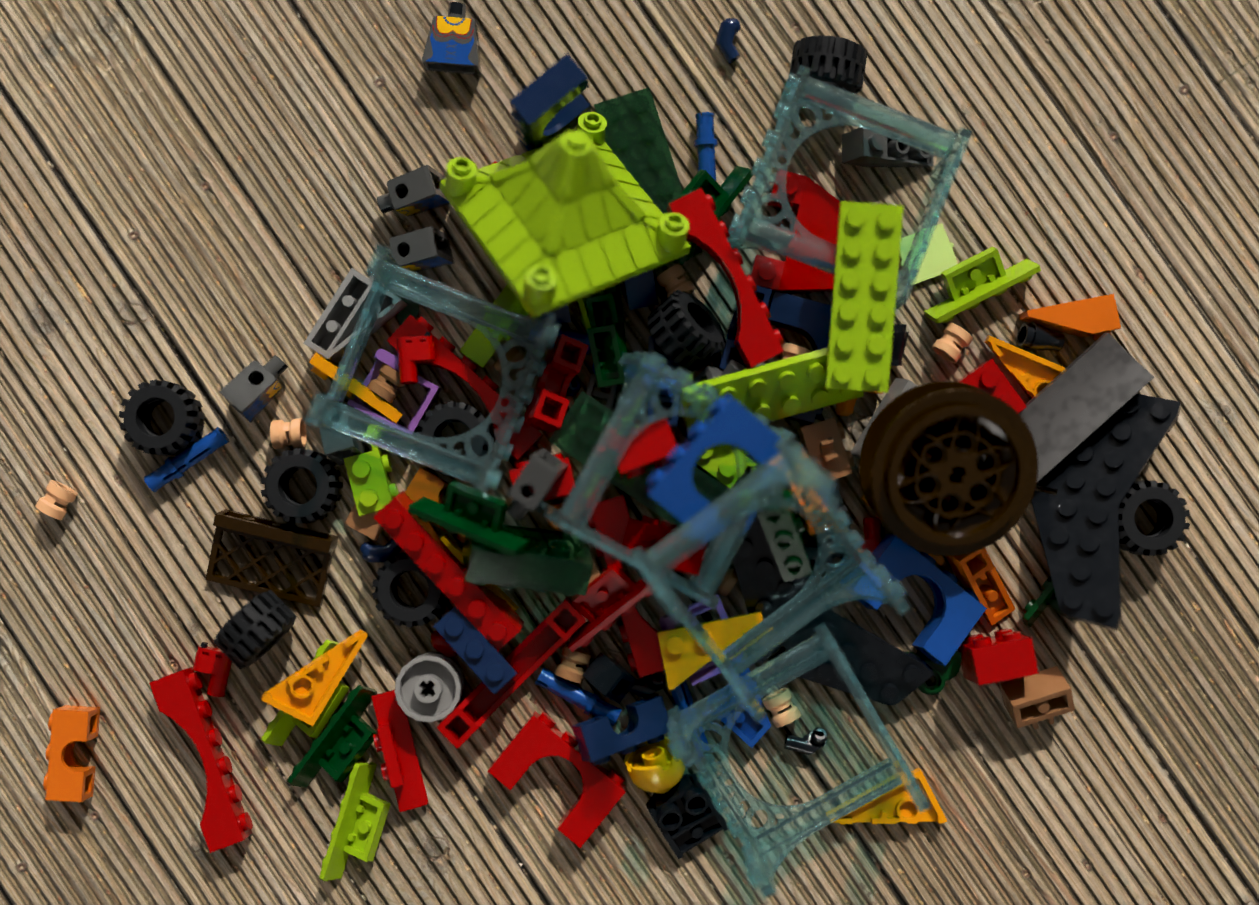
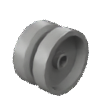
[395,651,466,722]

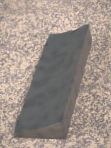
[978,333,1154,482]

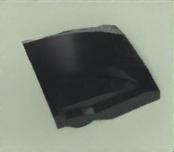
[646,773,729,859]

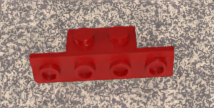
[568,563,661,652]
[371,689,428,812]

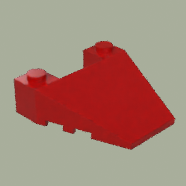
[750,169,840,295]

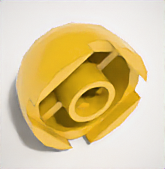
[624,736,686,794]

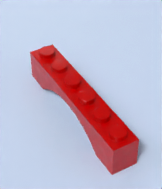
[667,188,785,369]
[387,314,544,461]
[373,491,525,651]
[585,495,665,678]
[436,597,587,749]
[149,667,253,853]

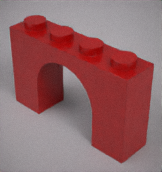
[487,711,626,848]

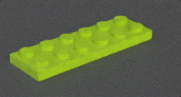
[825,201,904,393]
[678,347,864,437]

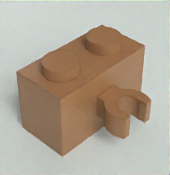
[797,417,855,483]
[1000,666,1075,730]

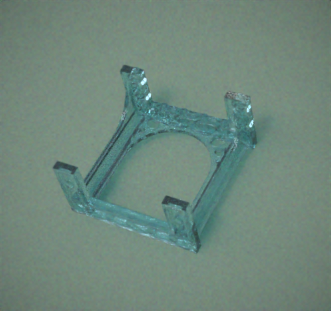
[727,65,972,311]
[305,243,560,494]
[537,350,803,610]
[629,437,910,723]
[666,622,931,899]

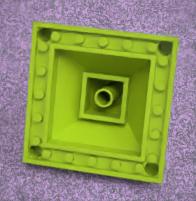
[439,112,691,318]

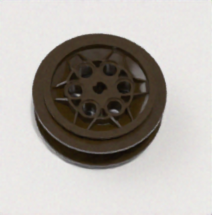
[859,381,1038,556]

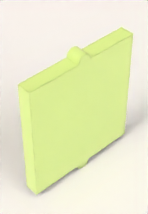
[900,223,958,286]

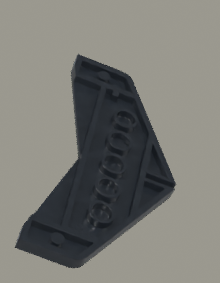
[1031,394,1181,631]
[729,512,934,705]

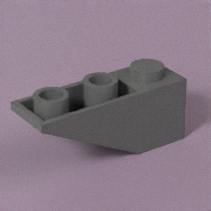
[842,126,934,168]

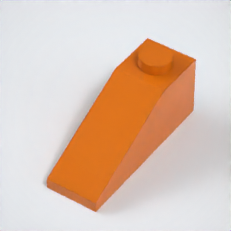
[1019,294,1121,341]
[945,548,1015,626]

